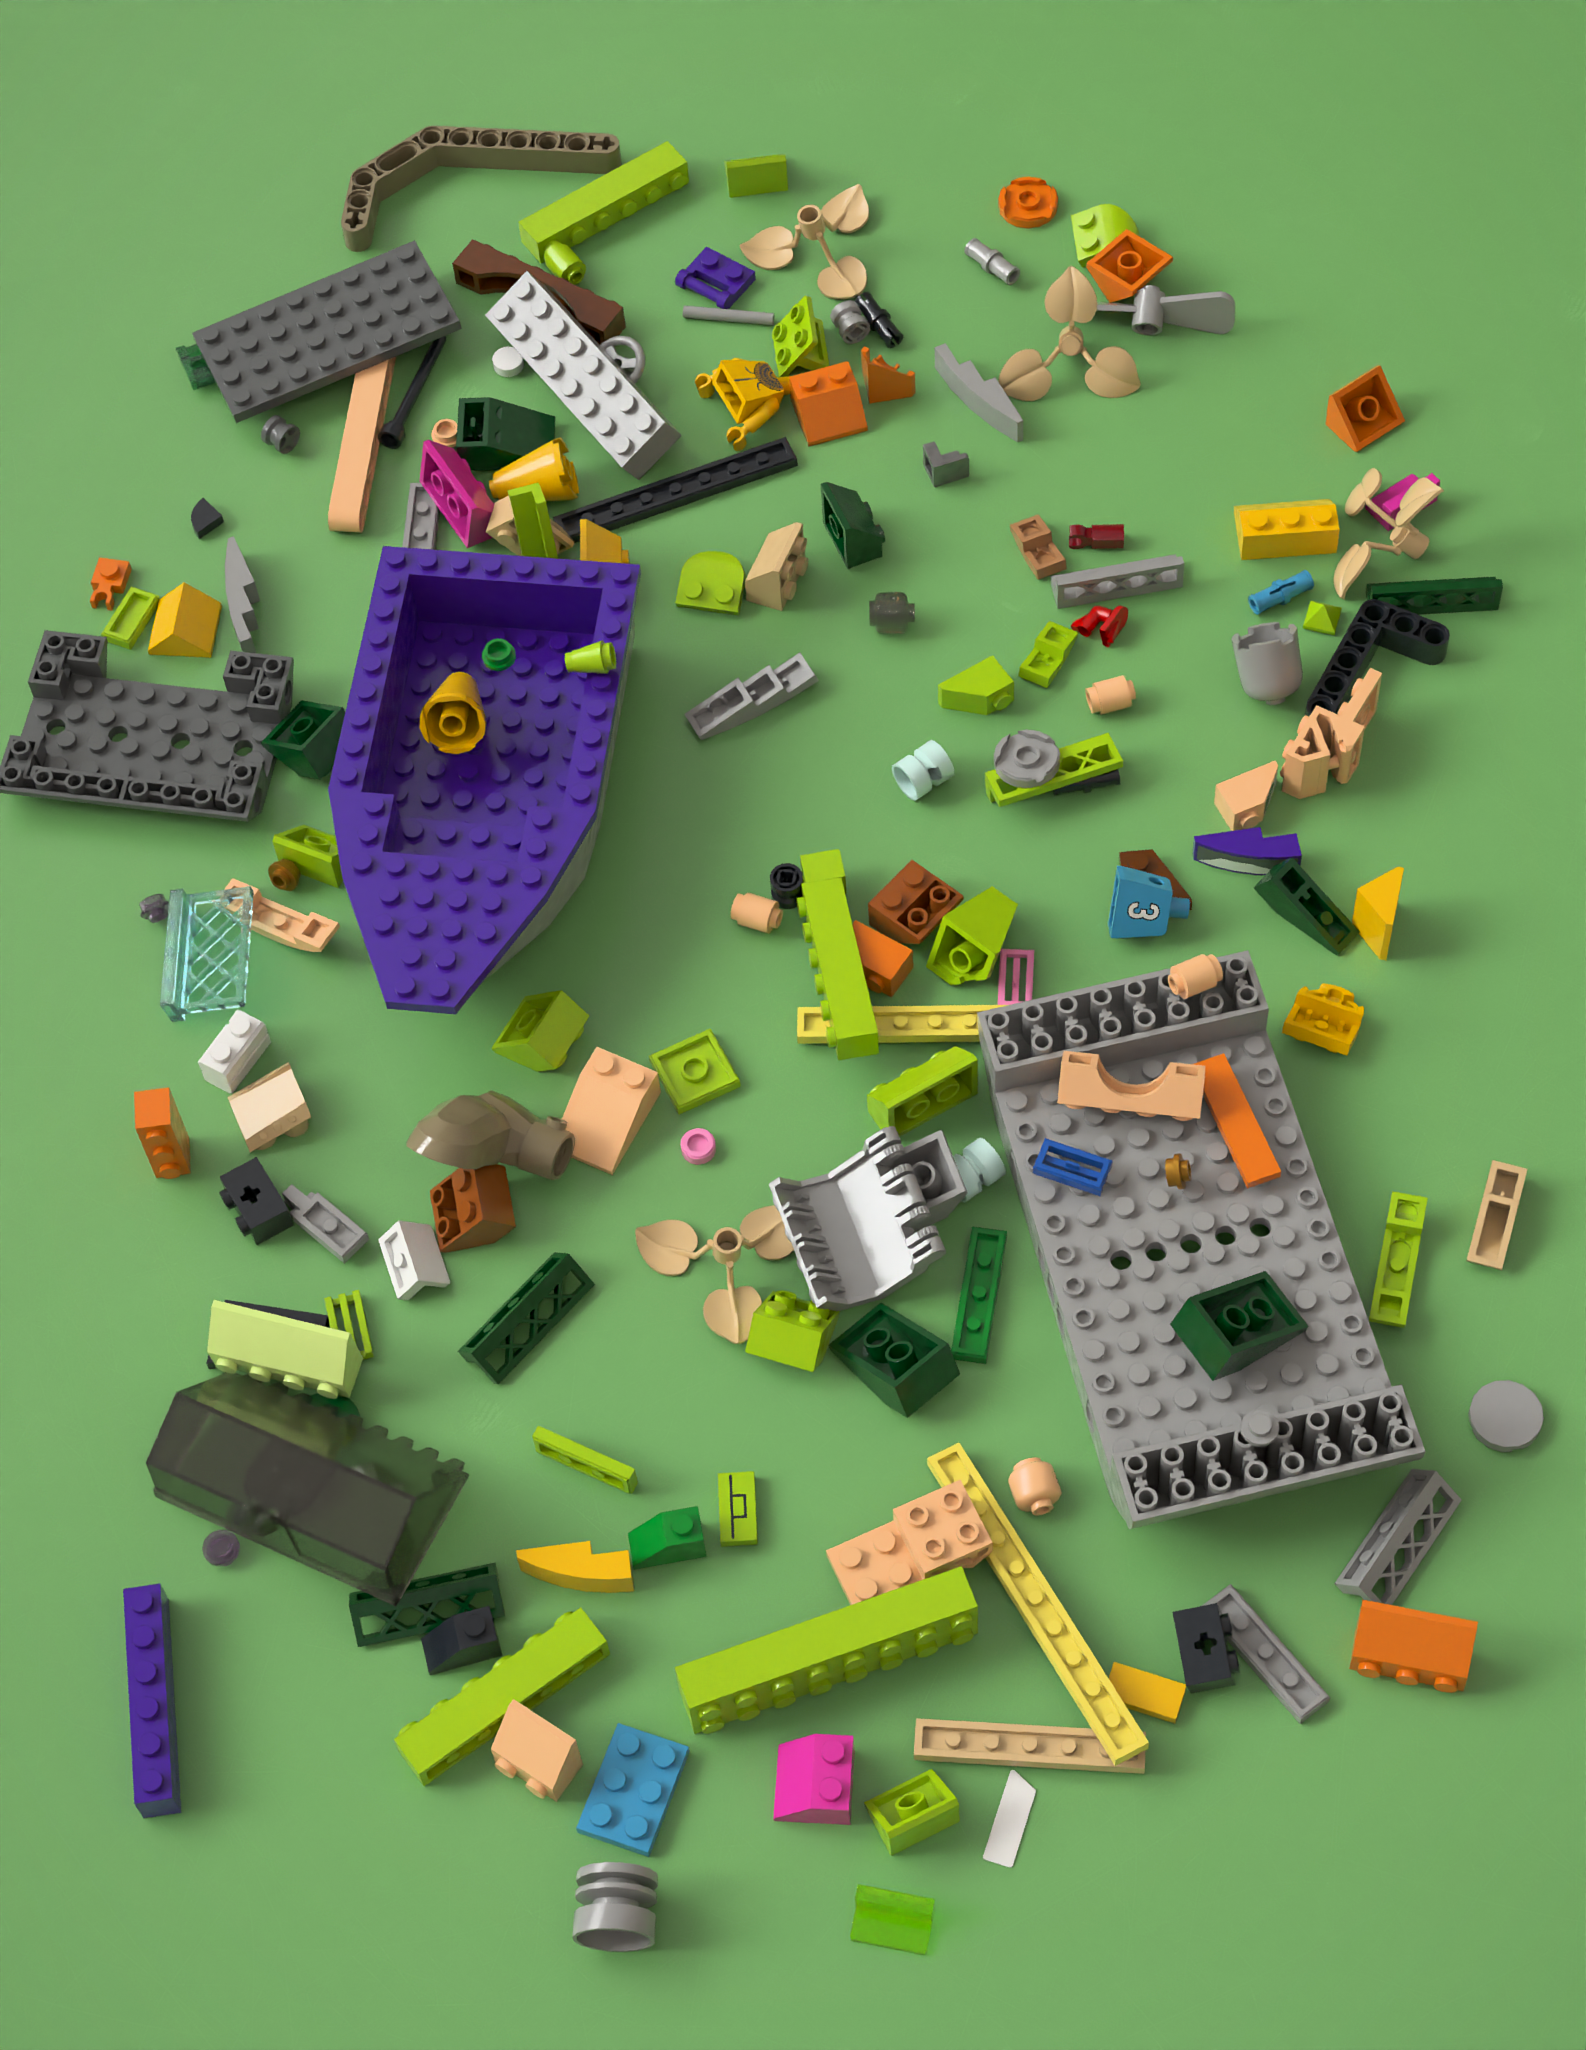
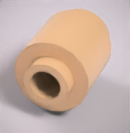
[1085,675,1136,715]
[730,892,783,934]
[1168,954,1223,999]

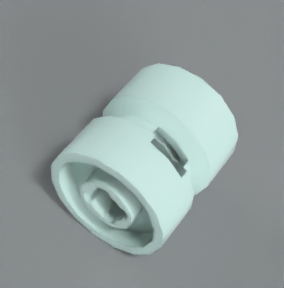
[892,740,954,801]
[953,1138,1006,1203]

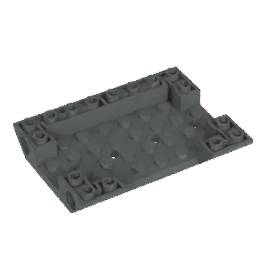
[0,630,294,822]

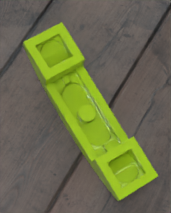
[1369,1191,1428,1328]

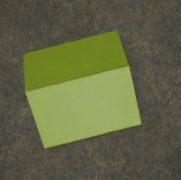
[724,154,788,198]
[272,825,343,888]
[864,1769,960,1856]

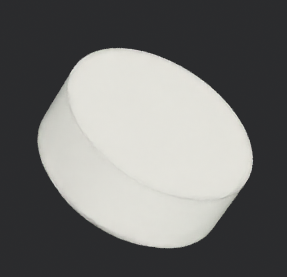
[492,347,524,377]

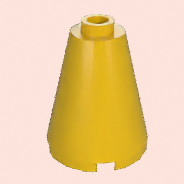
[489,437,579,501]
[419,672,486,754]

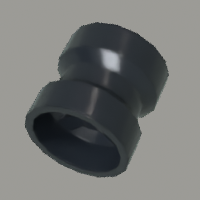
[770,863,803,909]

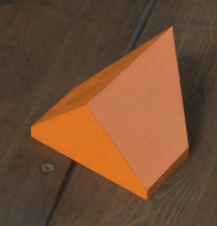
[861,346,916,404]

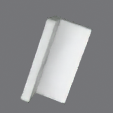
[378,1221,450,1300]

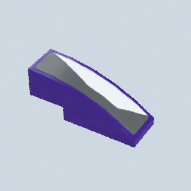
[1192,827,1302,875]

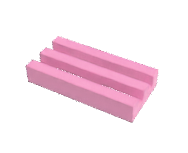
[998,949,1034,1005]

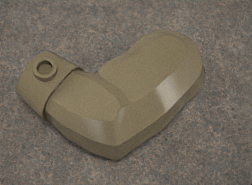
[406,1090,575,1180]

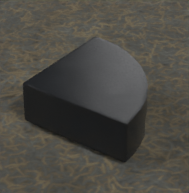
[191,498,224,539]

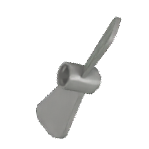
[1097,285,1235,335]

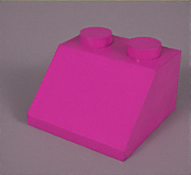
[773,1734,855,1825]

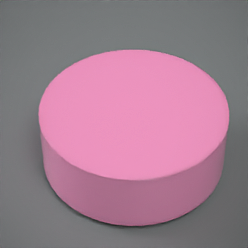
[680,1128,716,1165]

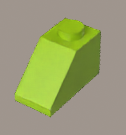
[938,655,1014,715]

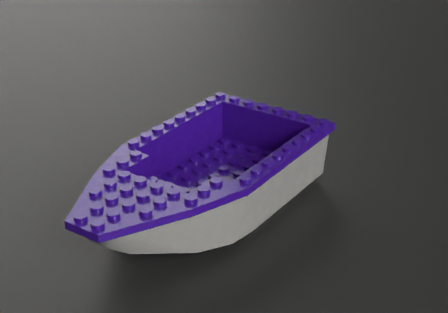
[328,546,641,1015]

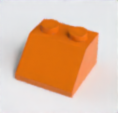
[789,361,868,446]

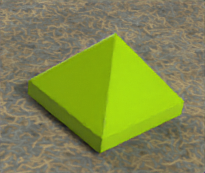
[1303,601,1342,635]

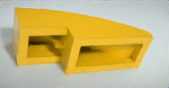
[516,1541,634,1593]

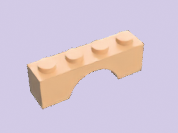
[1057,1051,1206,1121]

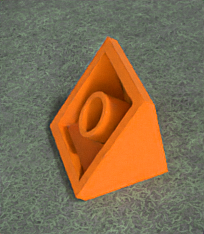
[1086,229,1173,303]
[1326,365,1405,452]

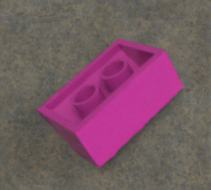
[419,440,495,548]

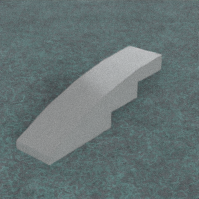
[934,343,1023,443]
[225,536,260,653]
[685,652,819,740]

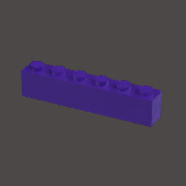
[123,1583,181,1818]

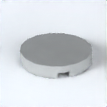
[993,729,1060,788]
[1468,1380,1544,1452]

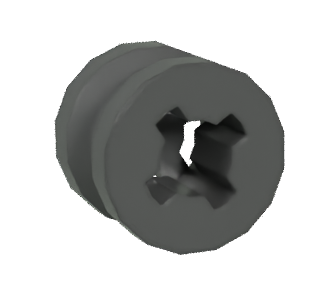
[261,415,300,454]

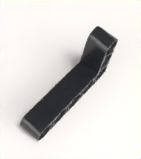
[1305,599,1450,716]

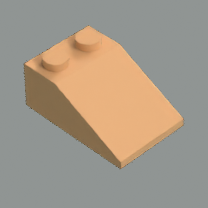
[562,1047,661,1175]

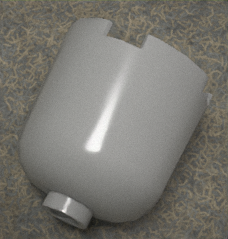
[1231,622,1303,705]

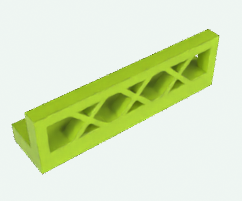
[507,483,558,559]
[985,733,1123,807]

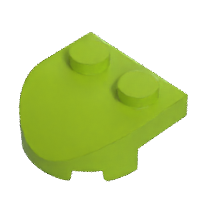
[1071,204,1139,268]
[675,551,746,616]

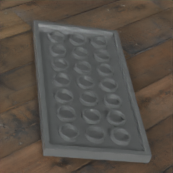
[192,240,462,423]

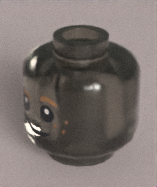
[869,592,915,634]

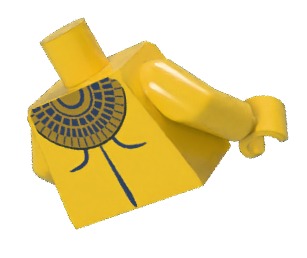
[695,358,790,451]

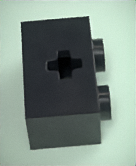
[219,1157,294,1245]
[1172,1603,1240,1694]

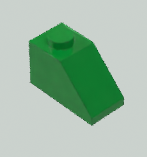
[628,1506,707,1570]

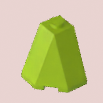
[926,886,1018,985]

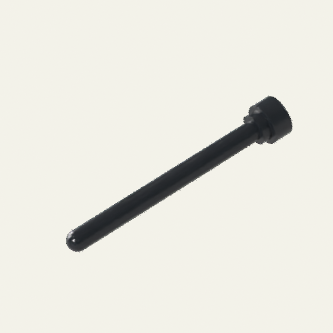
[378,336,446,449]

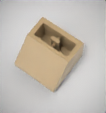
[486,496,574,556]
[745,522,808,611]

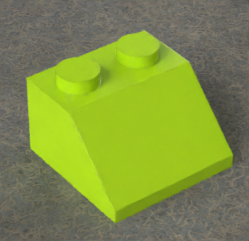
[491,990,589,1072]

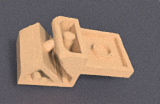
[1280,668,1382,799]
[826,1480,993,1605]

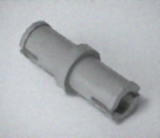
[964,238,1020,285]

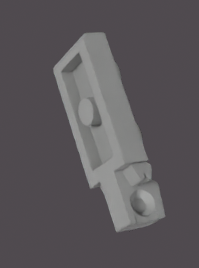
[282,1184,369,1264]

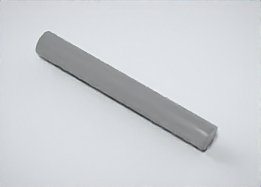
[683,306,775,325]

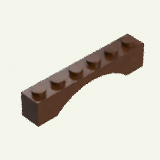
[452,239,626,345]

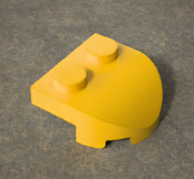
[1282,983,1364,1056]

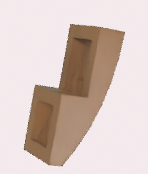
[1010,514,1067,580]

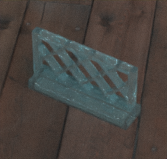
[160,886,254,1022]

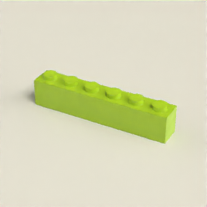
[518,141,689,264]
[797,877,879,1061]
[394,1607,610,1786]

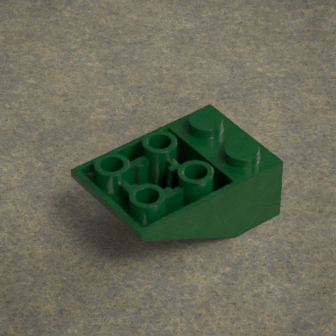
[456,397,556,470]

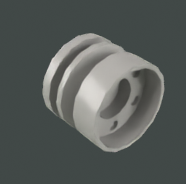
[572,1862,658,1952]

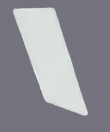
[983,1770,1036,1867]

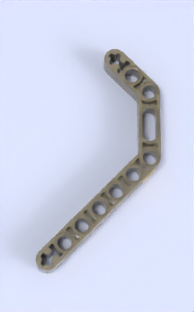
[341,126,622,252]

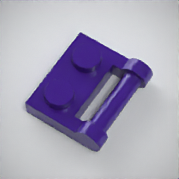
[675,246,756,309]

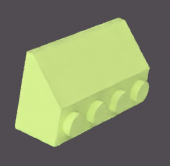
[207,1300,363,1399]

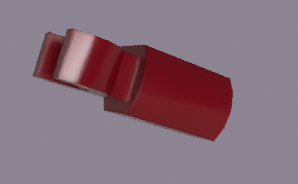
[1069,524,1124,549]

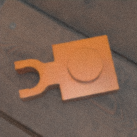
[90,557,132,611]

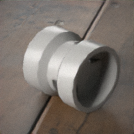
[830,300,870,344]

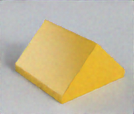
[148,582,222,658]
[1352,867,1404,961]

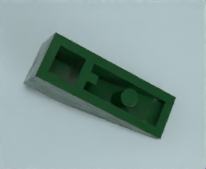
[1254,857,1360,955]

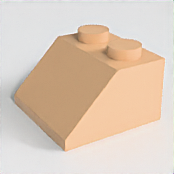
[491,1699,583,1802]

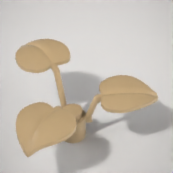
[740,184,869,300]
[998,266,1141,401]
[1334,468,1444,600]
[635,1205,794,1344]

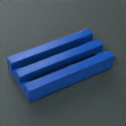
[1033,1138,1113,1196]

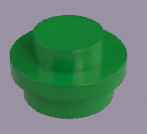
[482,639,516,671]

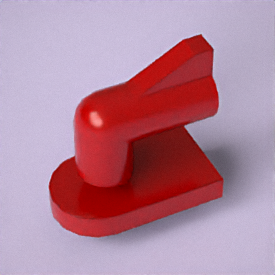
[1071,605,1128,647]

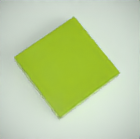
[649,1028,741,1115]

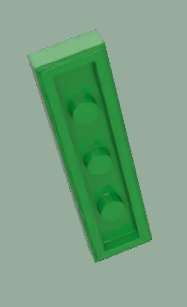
[951,1226,1007,1364]

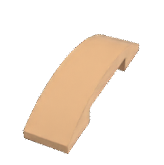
[214,878,340,952]

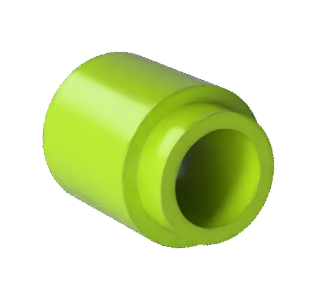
[544,242,586,285]

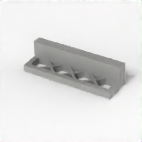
[1051,554,1184,609]
[1334,1469,1462,1605]

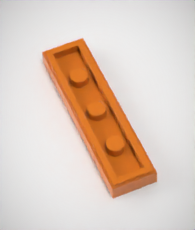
[1193,1053,1281,1189]

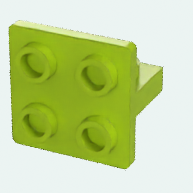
[772,295,829,377]

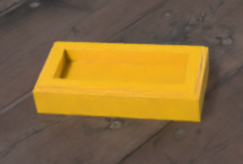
[1109,1662,1186,1724]

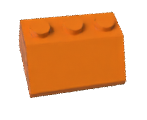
[1349,1600,1478,1693]

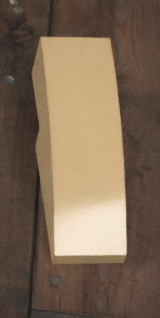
[1466,1160,1527,1270]

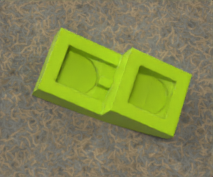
[1018,621,1078,688]

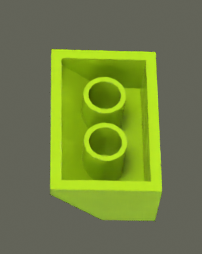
[867,1046,978,1137]

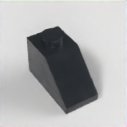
[421,1606,503,1675]

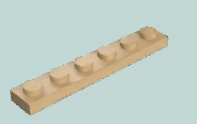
[914,1718,1146,1774]

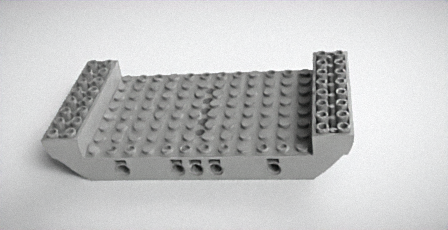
[977,950,1426,1529]

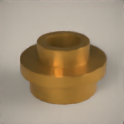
[268,859,301,891]
[1165,1153,1192,1190]

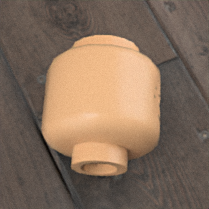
[1008,1457,1062,1516]

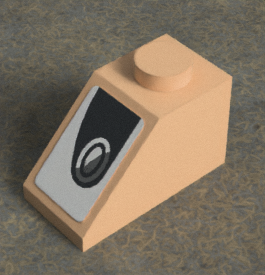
[1214,761,1278,831]

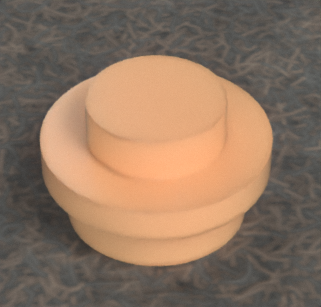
[431,419,457,448]

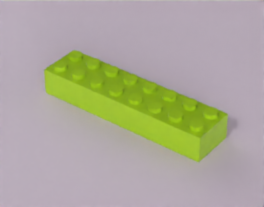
[675,1566,978,1734]

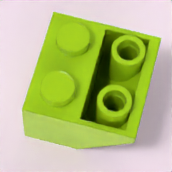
[745,1290,840,1372]

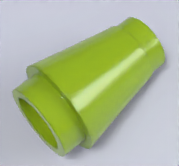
[565,640,616,674]

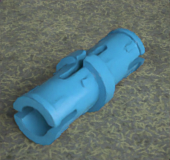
[1248,570,1314,615]

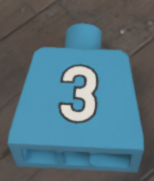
[1108,865,1190,938]

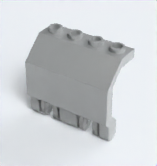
[769,1126,946,1311]

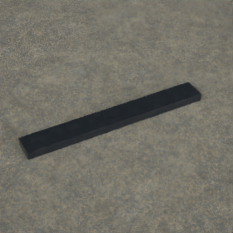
[553,437,798,543]

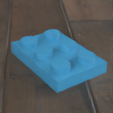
[576,1723,690,1857]

